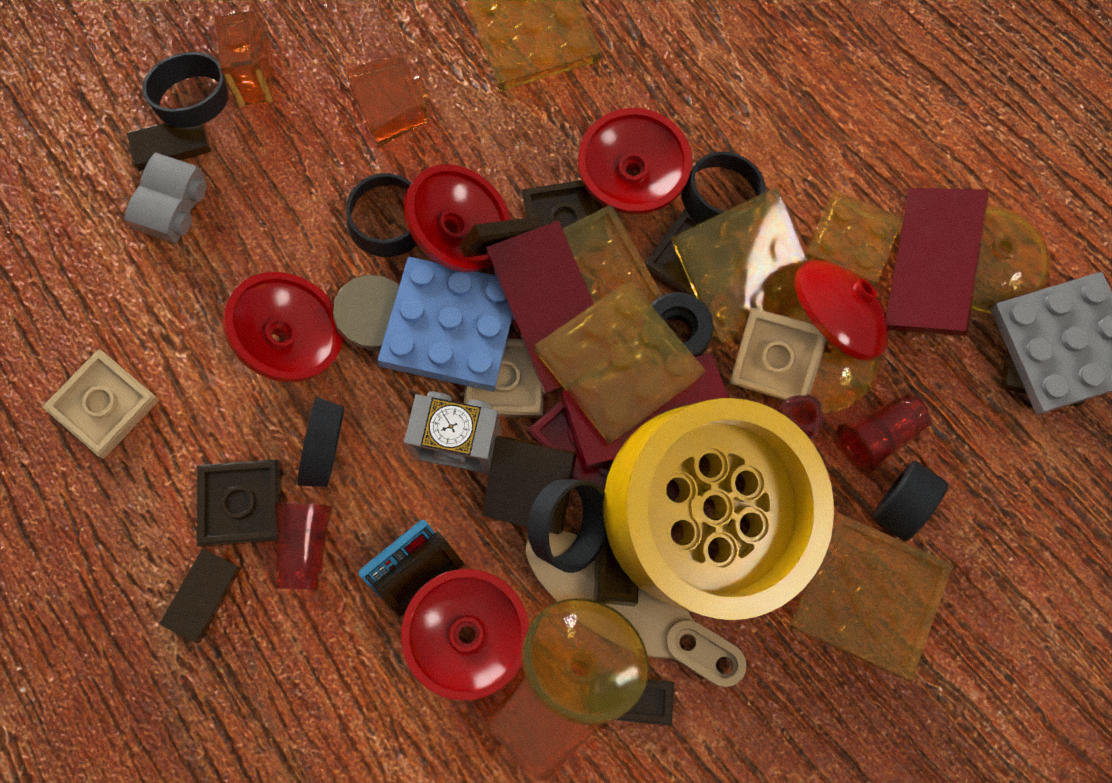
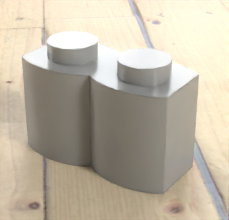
[124,152,207,244]

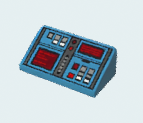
[358,519,435,599]

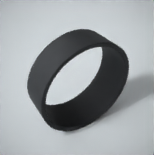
[142,52,229,128]
[681,152,765,233]
[346,173,418,257]
[297,397,344,487]
[528,479,607,573]

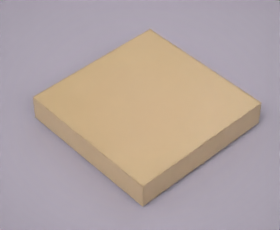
[729,308,827,407]
[464,338,543,418]
[42,349,160,459]

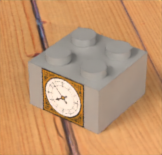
[404,392,501,475]

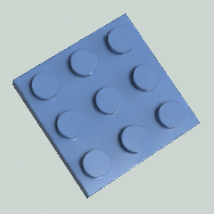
[377,256,513,392]

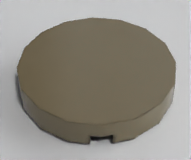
[333,275,399,351]

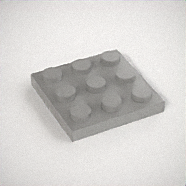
[990,271,1112,415]

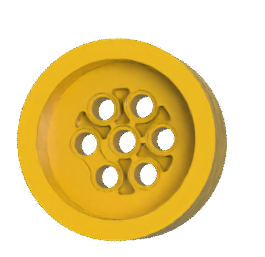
[603,398,834,620]

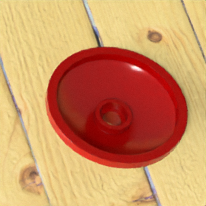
[578,108,692,214]
[404,164,511,272]
[795,260,888,361]
[223,272,343,383]
[401,569,530,700]

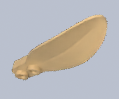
[525,531,747,688]

